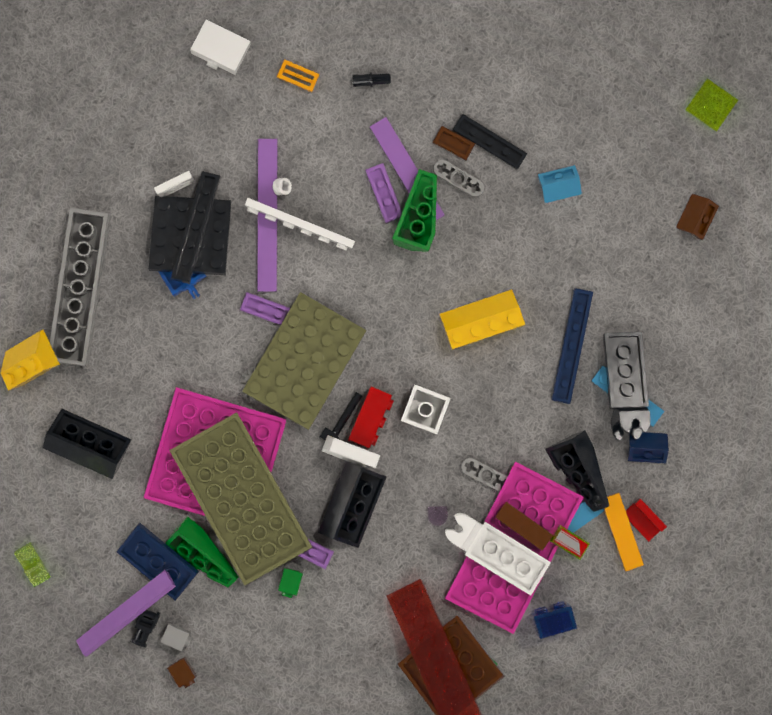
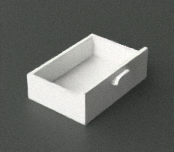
[191,20,251,75]
[322,435,380,468]

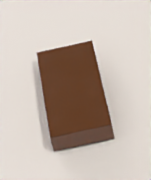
[433,126,475,161]

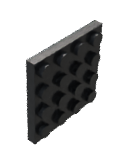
[148,196,231,276]

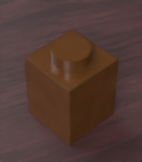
[167,657,197,688]

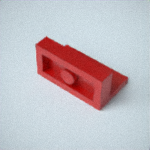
[626,498,667,542]

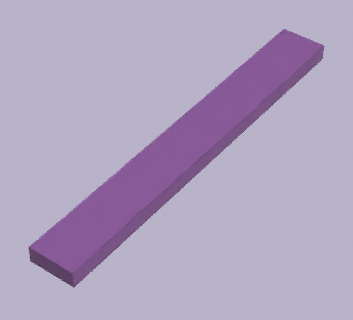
[257,139,277,292]

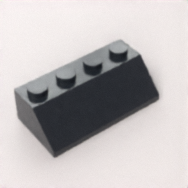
[42,409,132,479]
[318,461,387,548]

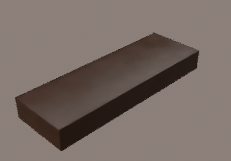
[495,502,553,551]

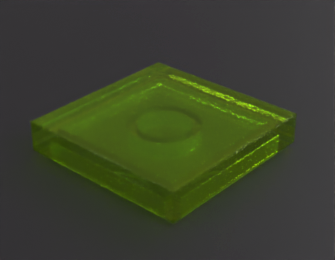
[685,78,738,132]

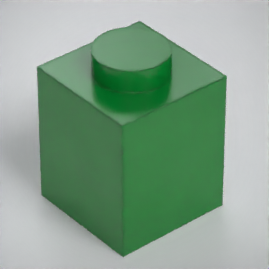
[278,567,304,598]

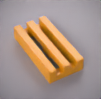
[277,59,319,92]

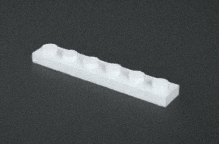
[245,198,355,251]

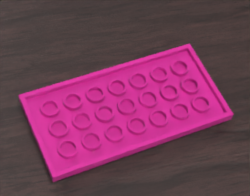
[445,462,584,634]

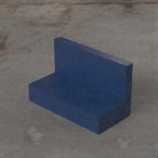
[628,431,669,463]

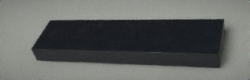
[453,114,528,170]

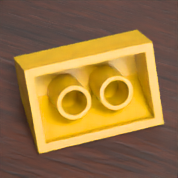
[0,330,60,391]

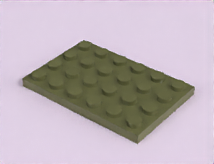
[242,292,367,430]

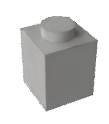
[161,623,192,651]

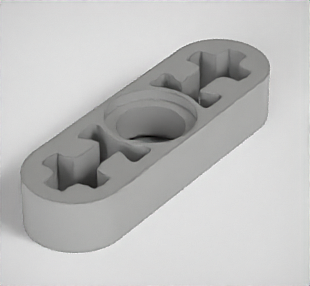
[434,160,484,197]
[461,458,507,492]

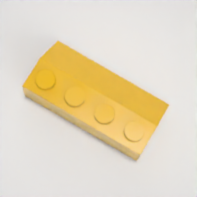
[440,289,525,350]

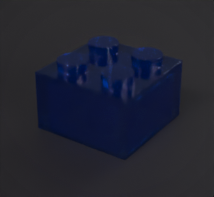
[531,601,577,639]

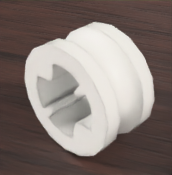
[273,178,292,196]

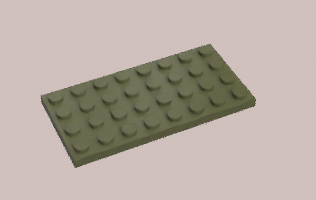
[170,412,313,586]

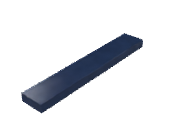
[551,288,593,404]

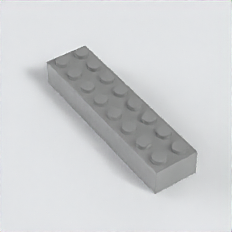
[50,208,111,367]

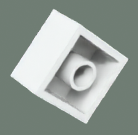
[401,385,451,434]

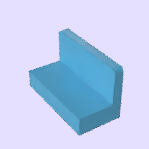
[538,165,582,203]

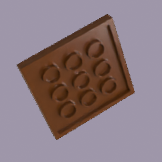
[398,615,505,715]

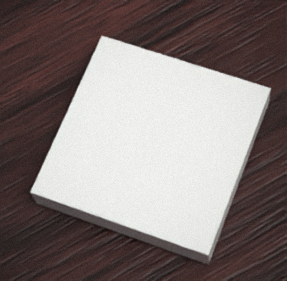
[154,171,195,198]

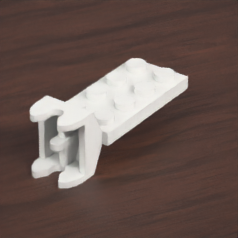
[445,513,551,595]

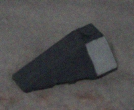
[546,430,610,512]

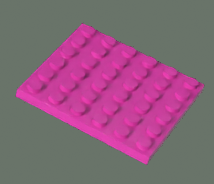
[144,387,287,516]

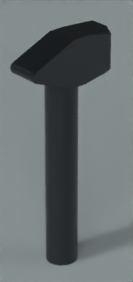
[320,392,362,441]

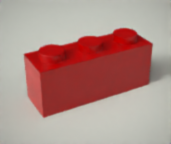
[349,386,394,448]

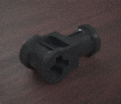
[130,610,160,648]

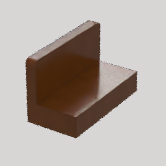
[676,194,719,240]

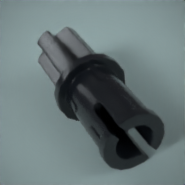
[353,72,391,87]

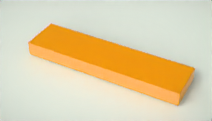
[604,492,644,571]

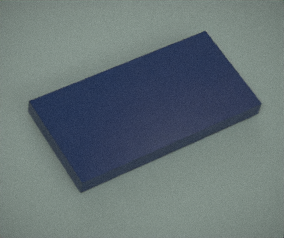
[116,523,199,601]

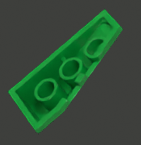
[392,169,437,252]
[165,516,239,588]

